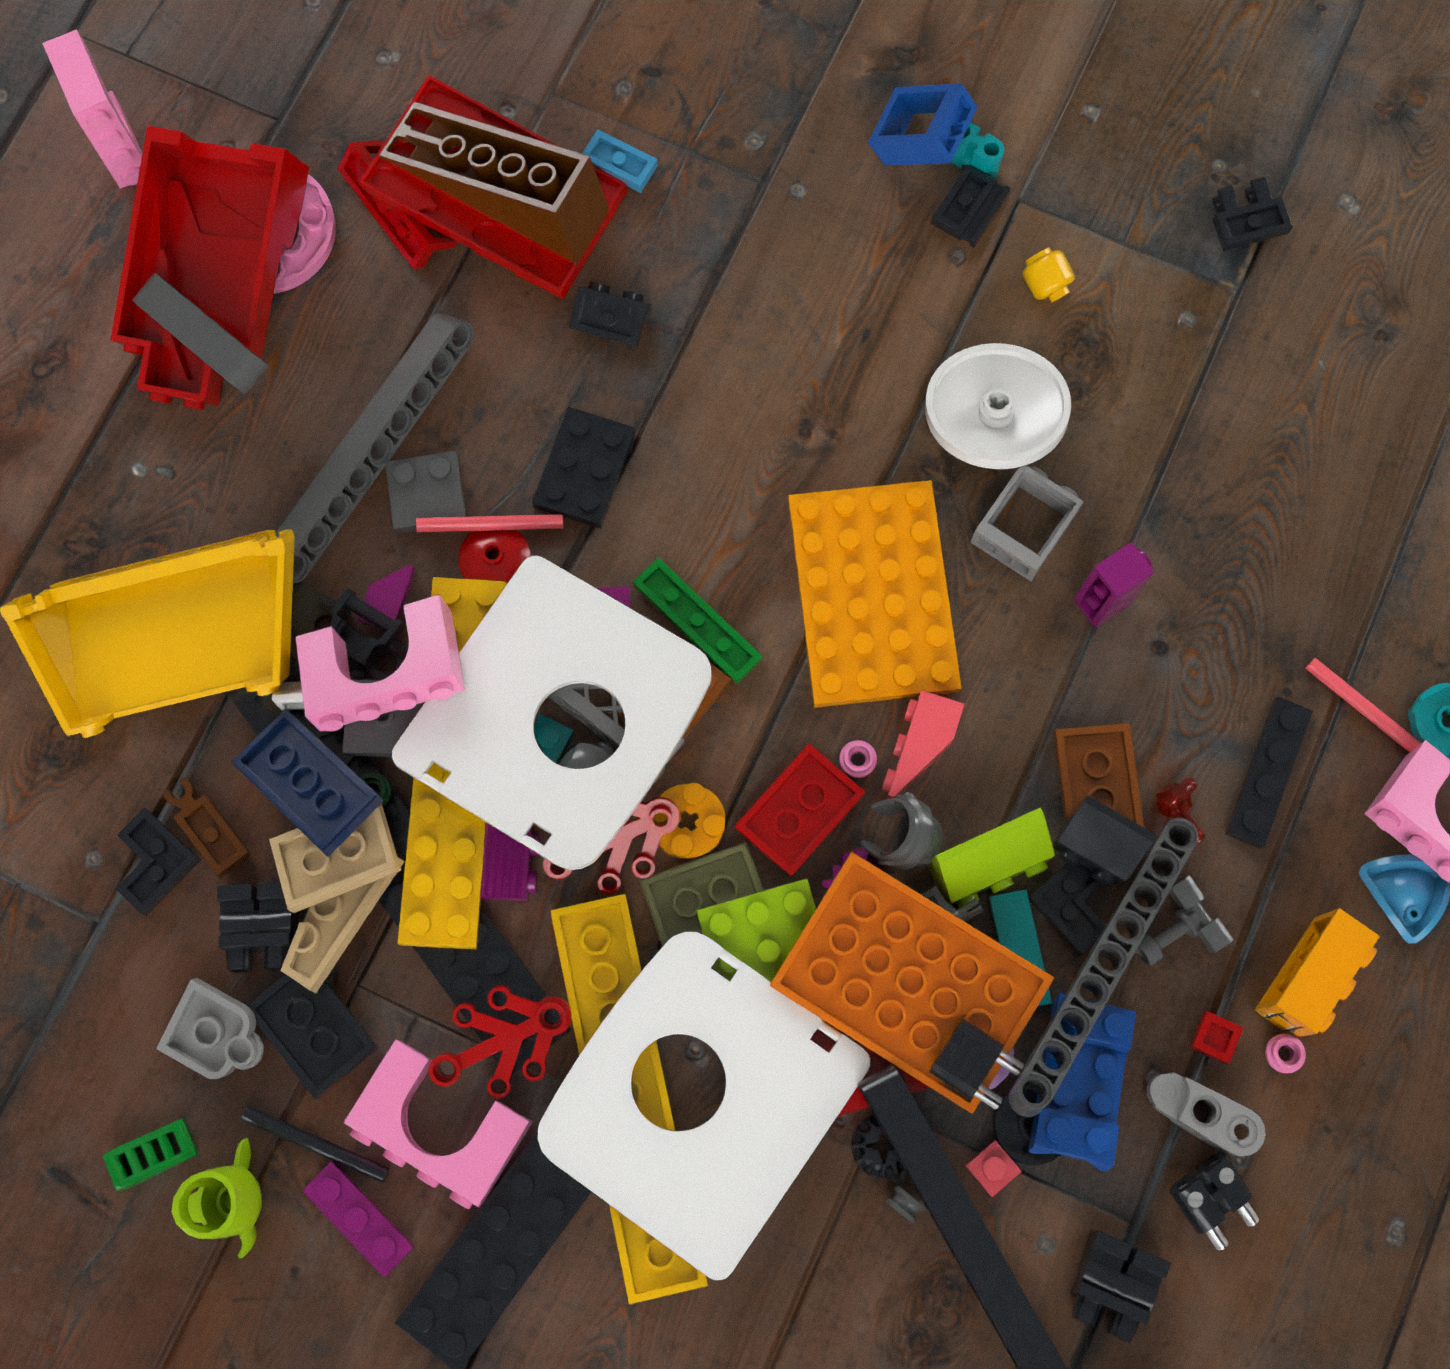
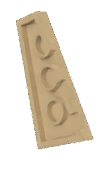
[280,857,404,993]

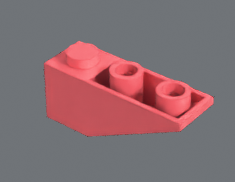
[882,690,964,799]

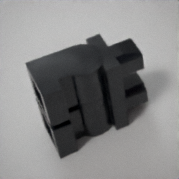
[217,882,299,973]
[1070,1230,1172,1343]

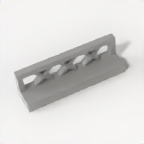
[548,683,685,783]

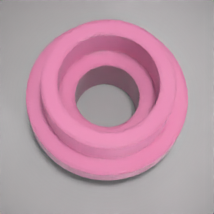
[839,740,877,778]
[1265,1034,1306,1073]

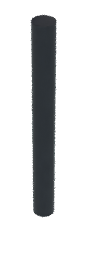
[241,1106,390,1183]

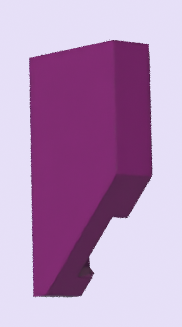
[358,565,416,628]

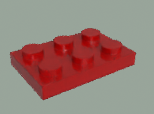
[734,743,866,878]

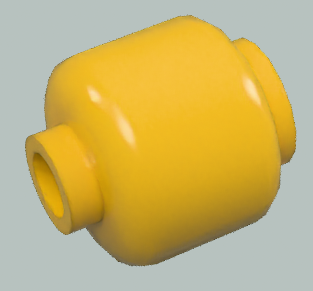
[1022,247,1075,303]

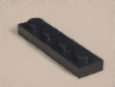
[1225,697,1313,849]

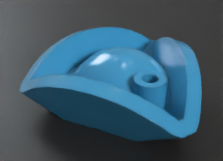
[1359,854,1450,943]

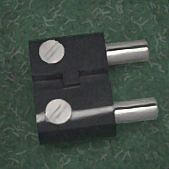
[1169,1152,1259,1250]

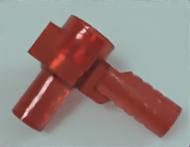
[1156,777,1205,844]

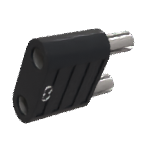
[929,1018,1024,1109]

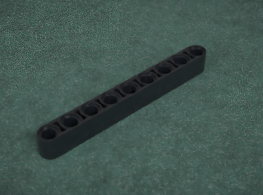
[857,1063,1067,1369]

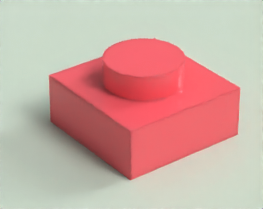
[964,1140,1022,1197]

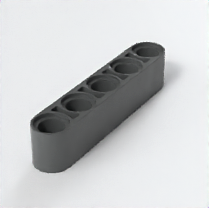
[132,272,269,394]

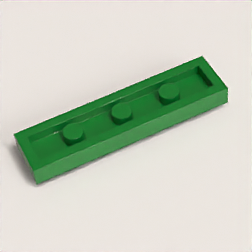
[632,557,763,685]

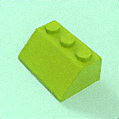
[927,807,1055,908]

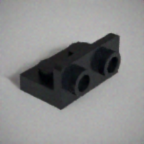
[569,281,652,346]

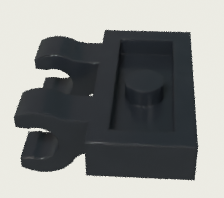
[1212,177,1293,251]

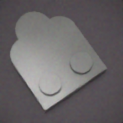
[156,978,264,1079]

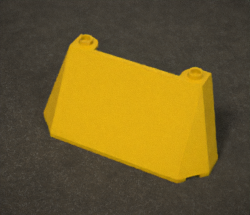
[0,529,295,738]

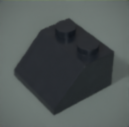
[1052,795,1157,887]

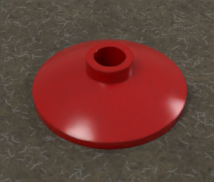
[458,530,531,584]

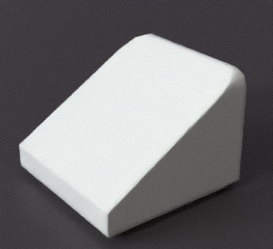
[272,682,304,711]

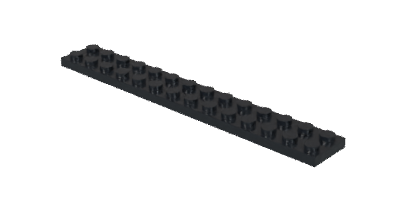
[226,652,572,1078]

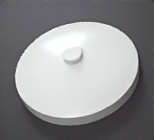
[925,343,1071,469]

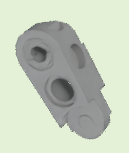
[1146,1072,1266,1156]

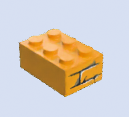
[1254,908,1380,1037]

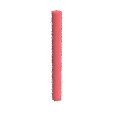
[416,514,563,532]
[1305,658,1421,753]

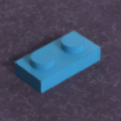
[582,129,658,193]

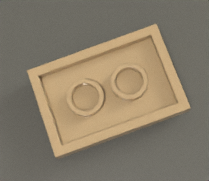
[269,803,401,913]

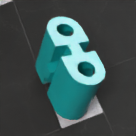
[950,122,1004,179]

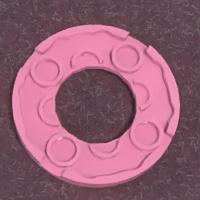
[274,174,336,294]

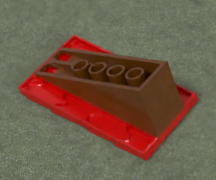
[359,74,628,299]

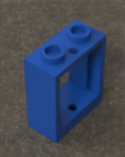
[868,83,978,165]

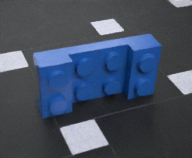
[1028,993,1136,1172]

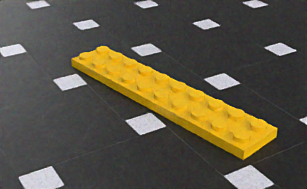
[398,577,507,950]
[550,894,708,1304]

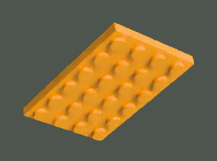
[788,480,962,708]

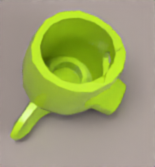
[171,1138,262,1258]

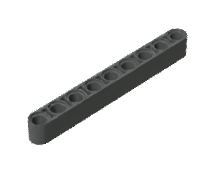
[276,313,474,584]
[1009,818,1198,1117]

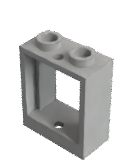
[970,465,1084,581]

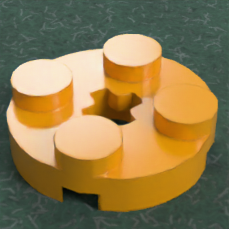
[653,783,725,860]

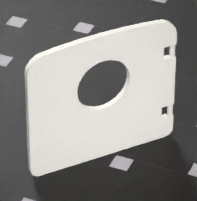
[392,556,711,870]
[538,932,870,1280]

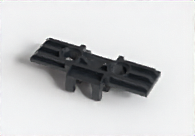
[291,581,409,680]

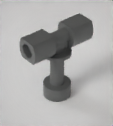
[1136,875,1234,967]

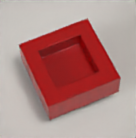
[1189,1011,1243,1064]

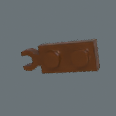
[164,778,252,878]

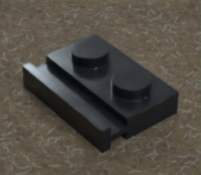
[931,164,1011,248]

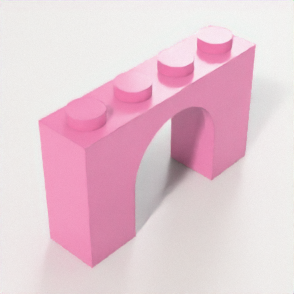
[42,29,142,189]
[296,595,465,732]
[1364,740,1450,883]
[344,1039,533,1209]

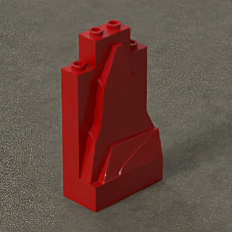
[110,125,309,410]

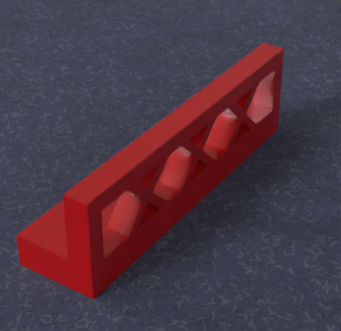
[337,140,457,269]

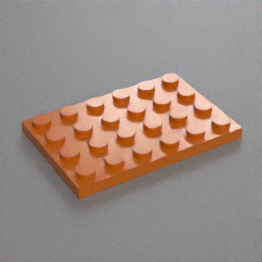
[769,852,1055,1114]

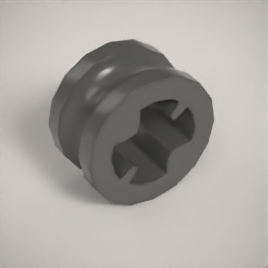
[885,1186,925,1224]

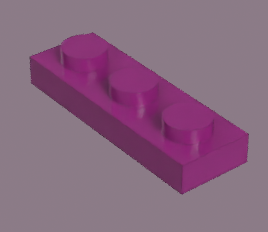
[303,1161,415,1277]

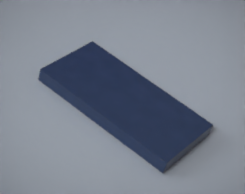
[231,708,384,857]

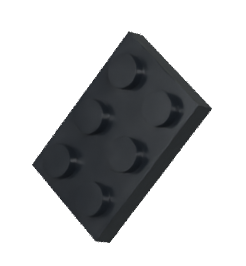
[532,407,636,529]
[247,974,380,1099]

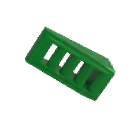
[103,1118,199,1191]

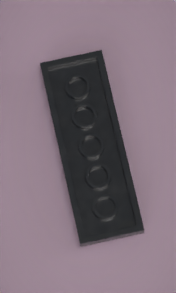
[395,1131,592,1369]

